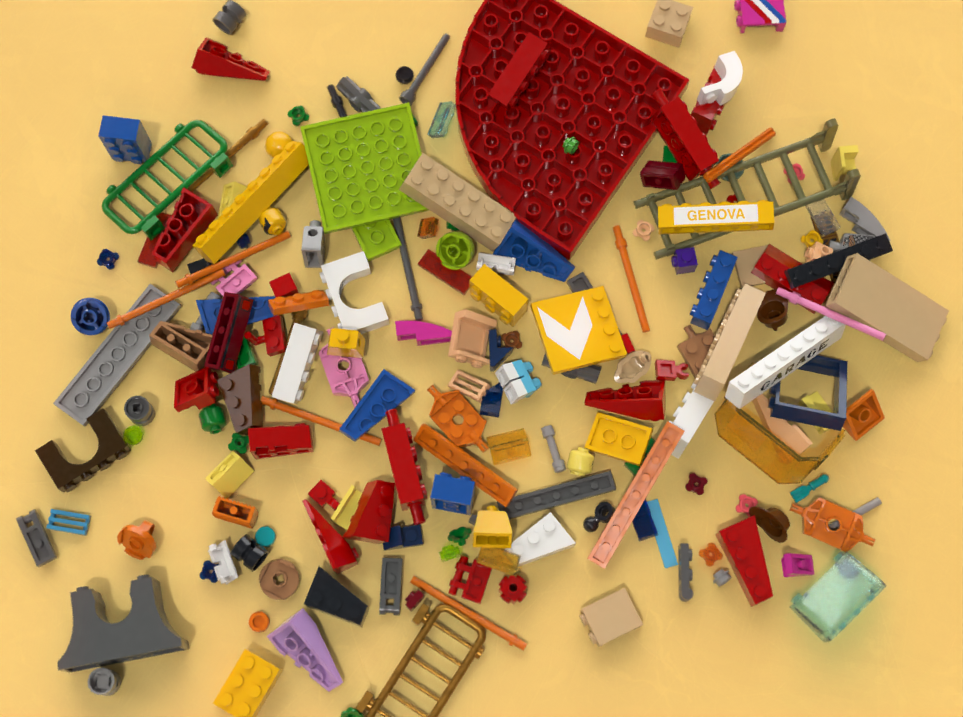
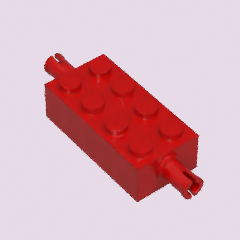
[650,88,721,190]
[381,409,428,525]

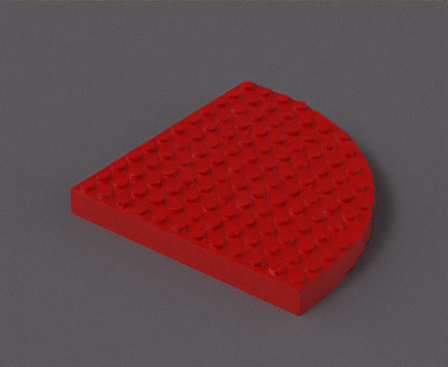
[456,0,690,260]

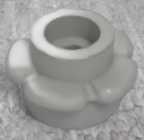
[713,569,732,587]

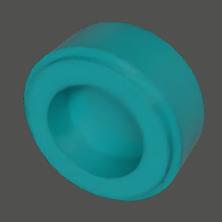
[255,527,276,547]

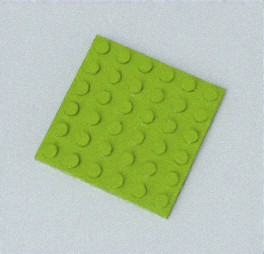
[300,102,429,234]

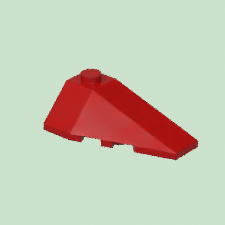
[191,37,270,81]

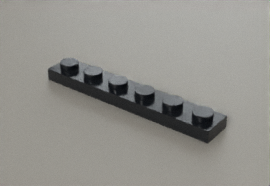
[784,234,893,289]

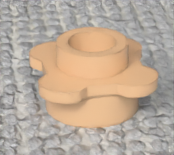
[633,220,654,241]

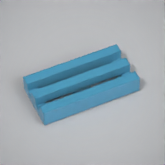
[46,509,91,536]

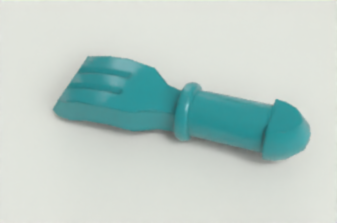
[790,474,829,503]

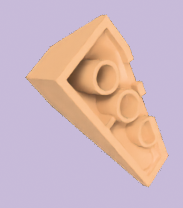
[752,394,812,465]

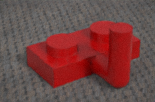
[244,315,287,357]

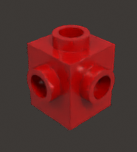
[498,574,527,605]

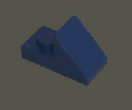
[489,329,513,372]
[383,525,423,551]

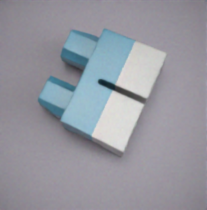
[495,360,542,405]

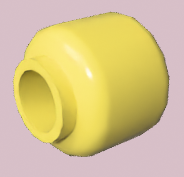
[567,447,594,477]

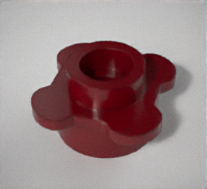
[685,473,708,495]

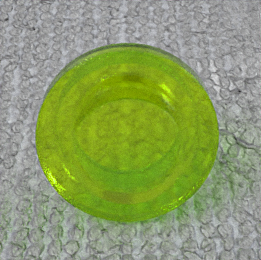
[123,426,143,445]

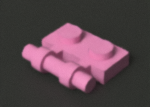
[211,260,257,296]

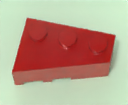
[248,423,314,459]

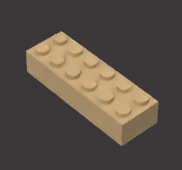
[399,153,516,252]
[694,284,766,401]

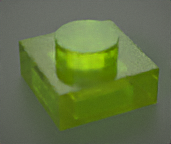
[439,545,461,562]

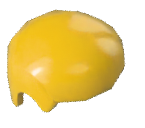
[265,131,293,158]

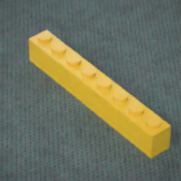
[192,141,309,264]

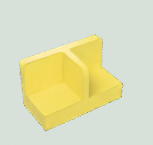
[830,145,859,181]

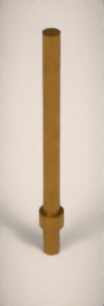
[187,119,268,192]

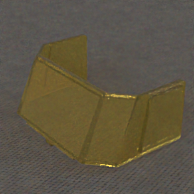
[715,361,846,484]

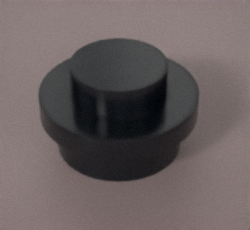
[396,66,414,84]

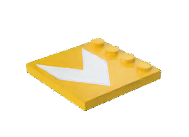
[530,286,627,375]

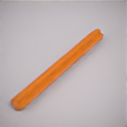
[703,128,776,183]

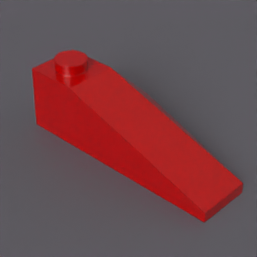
[585,380,666,421]
[302,499,360,574]

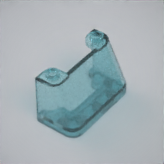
[790,551,886,642]

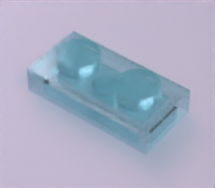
[427,101,456,138]

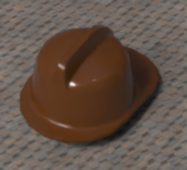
[757,289,788,331]
[749,506,790,543]

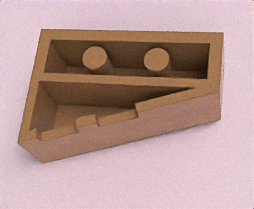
[149,321,213,372]

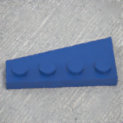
[196,296,277,335]
[339,369,415,442]

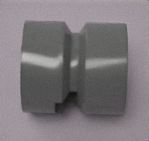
[213,0,247,35]
[124,395,155,426]

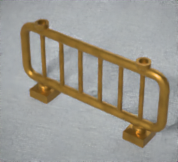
[356,604,486,717]

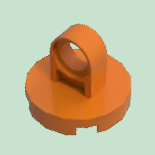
[117,520,156,560]

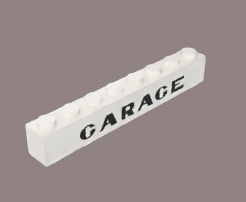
[725,316,846,409]

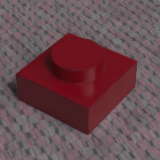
[405,589,425,612]

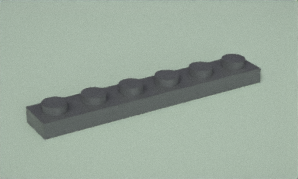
[497,471,616,519]

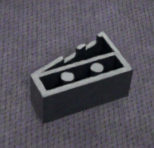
[304,566,369,627]

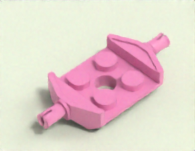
[319,328,370,408]

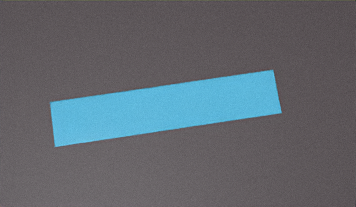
[644,499,678,568]

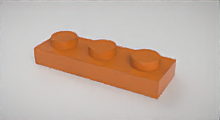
[268,290,329,316]

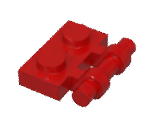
[448,556,493,604]

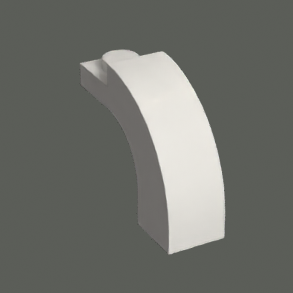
[697,51,743,105]

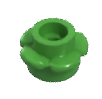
[563,137,579,155]

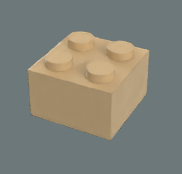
[645,0,693,48]

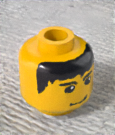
[259,207,286,235]

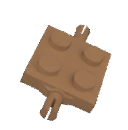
[677,325,715,378]

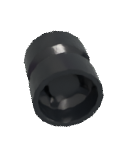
[230,534,269,572]

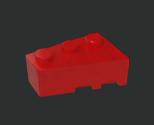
[342,480,395,544]

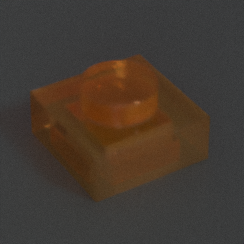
[417,217,439,239]

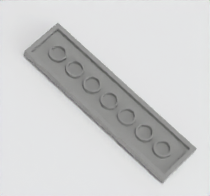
[53,284,181,427]

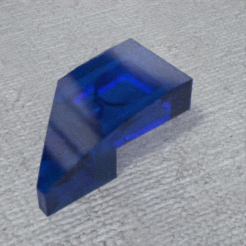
[480,382,503,418]
[632,499,658,542]

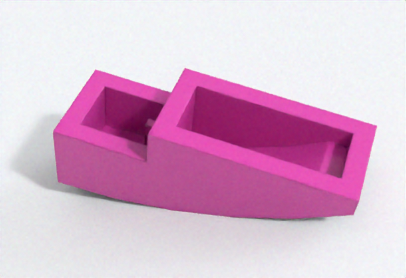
[395,320,452,346]

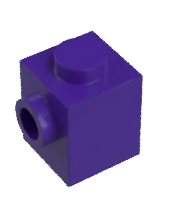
[671,247,698,275]

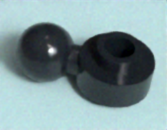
[583,502,615,532]

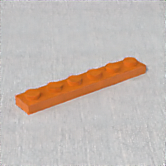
[413,424,518,507]

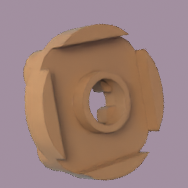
[259,559,300,600]

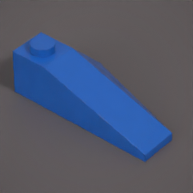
[493,219,575,282]

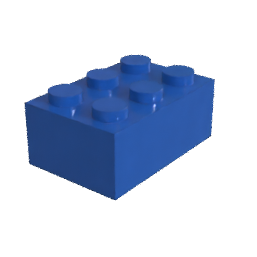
[98,115,152,164]
[430,472,475,516]

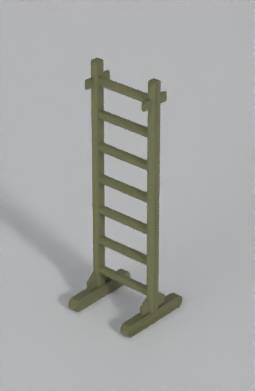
[633,118,861,260]

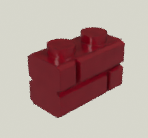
[640,160,685,190]

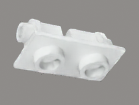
[476,252,516,276]
[208,540,238,584]

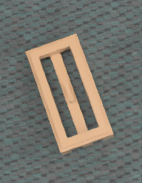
[448,369,490,403]

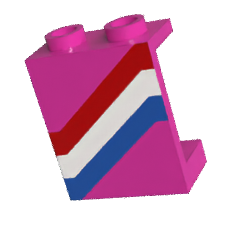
[734,0,786,34]

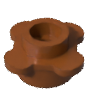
[501,331,522,349]

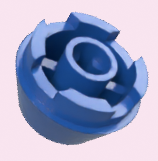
[71,298,110,335]

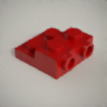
[174,367,219,412]

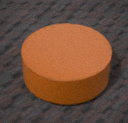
[249,612,270,633]

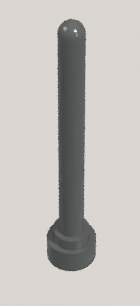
[399,33,450,106]

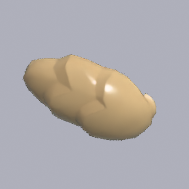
[614,350,651,383]

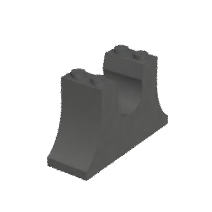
[57,575,189,673]

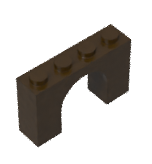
[35,408,131,493]

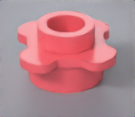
[783,163,805,184]
[736,494,758,517]

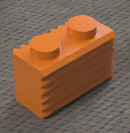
[212,496,258,529]

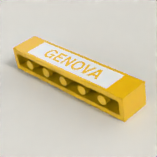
[658,200,775,234]

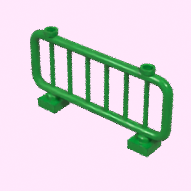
[102,120,233,241]

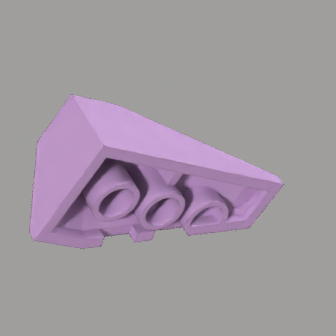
[267,608,343,692]

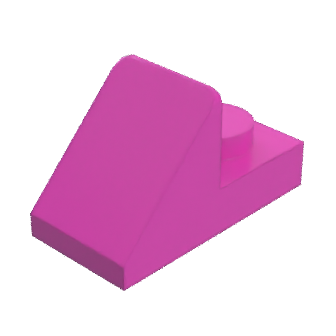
[781,553,815,577]

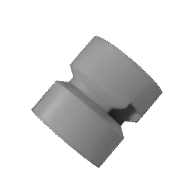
[88,667,121,696]

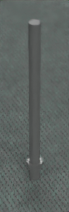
[393,217,423,321]

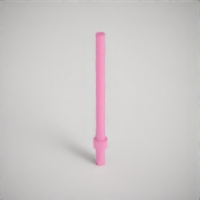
[776,287,886,341]

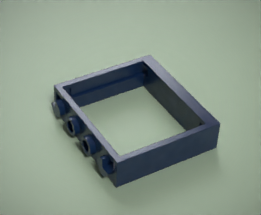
[768,355,848,431]

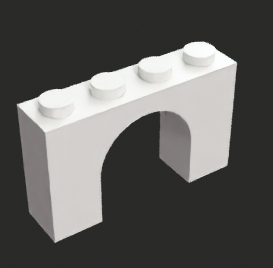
[319,251,390,334]

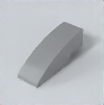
[839,197,890,242]

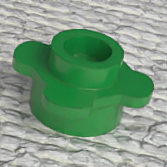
[288,105,309,126]
[228,433,249,454]

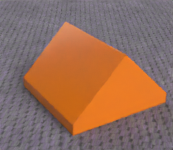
[843,389,885,441]

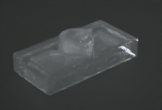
[805,199,841,237]

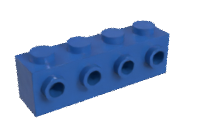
[690,250,738,330]

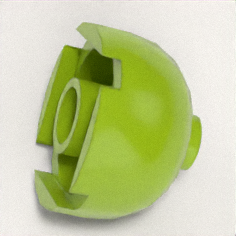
[436,231,475,270]

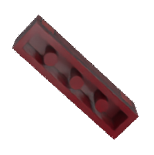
[204,292,254,373]

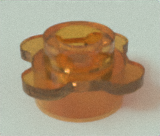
[699,543,723,567]

